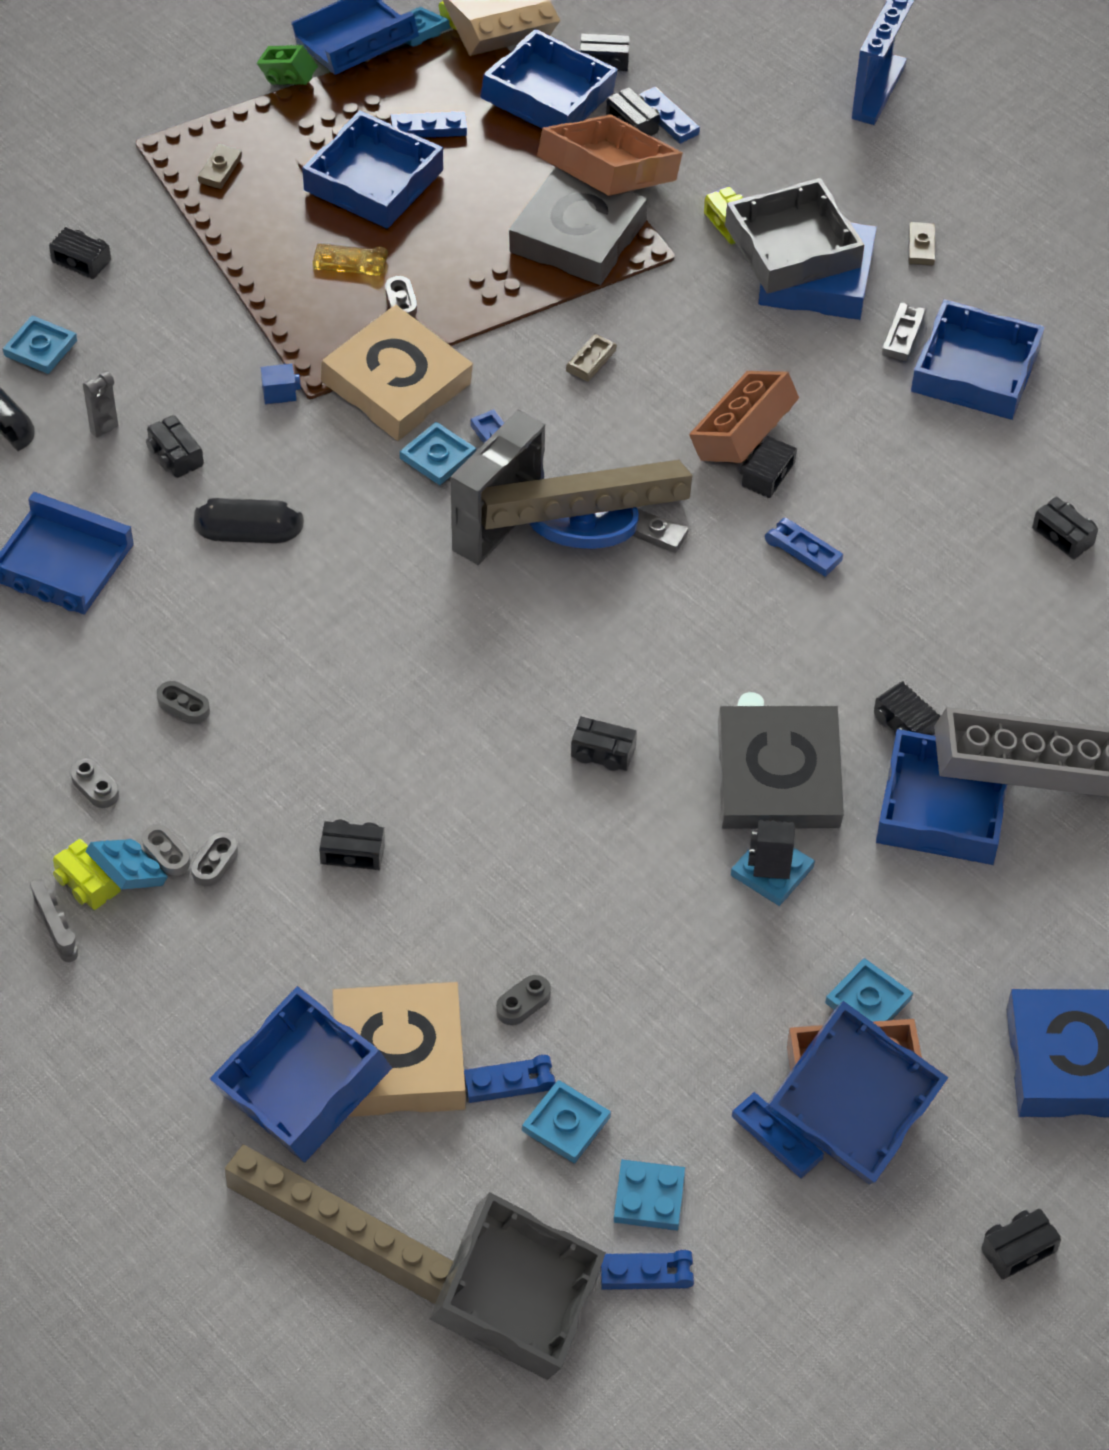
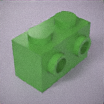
[256,45,318,85]

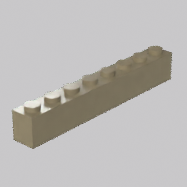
[481,459,693,530]
[224,1144,453,1304]

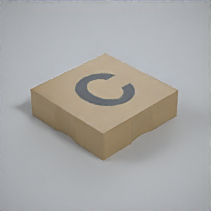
[321,304,473,441]
[332,982,466,1117]

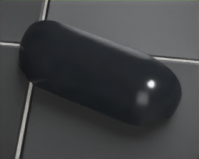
[0,387,35,451]
[194,498,304,544]

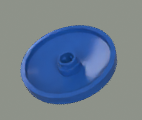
[529,507,639,549]

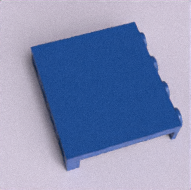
[291,0,419,75]
[851,0,915,125]
[0,492,134,615]

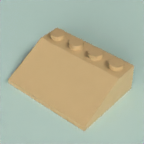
[442,0,560,56]

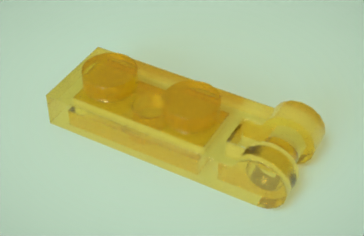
[312,243,388,276]

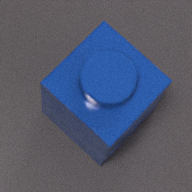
[260,363,301,404]

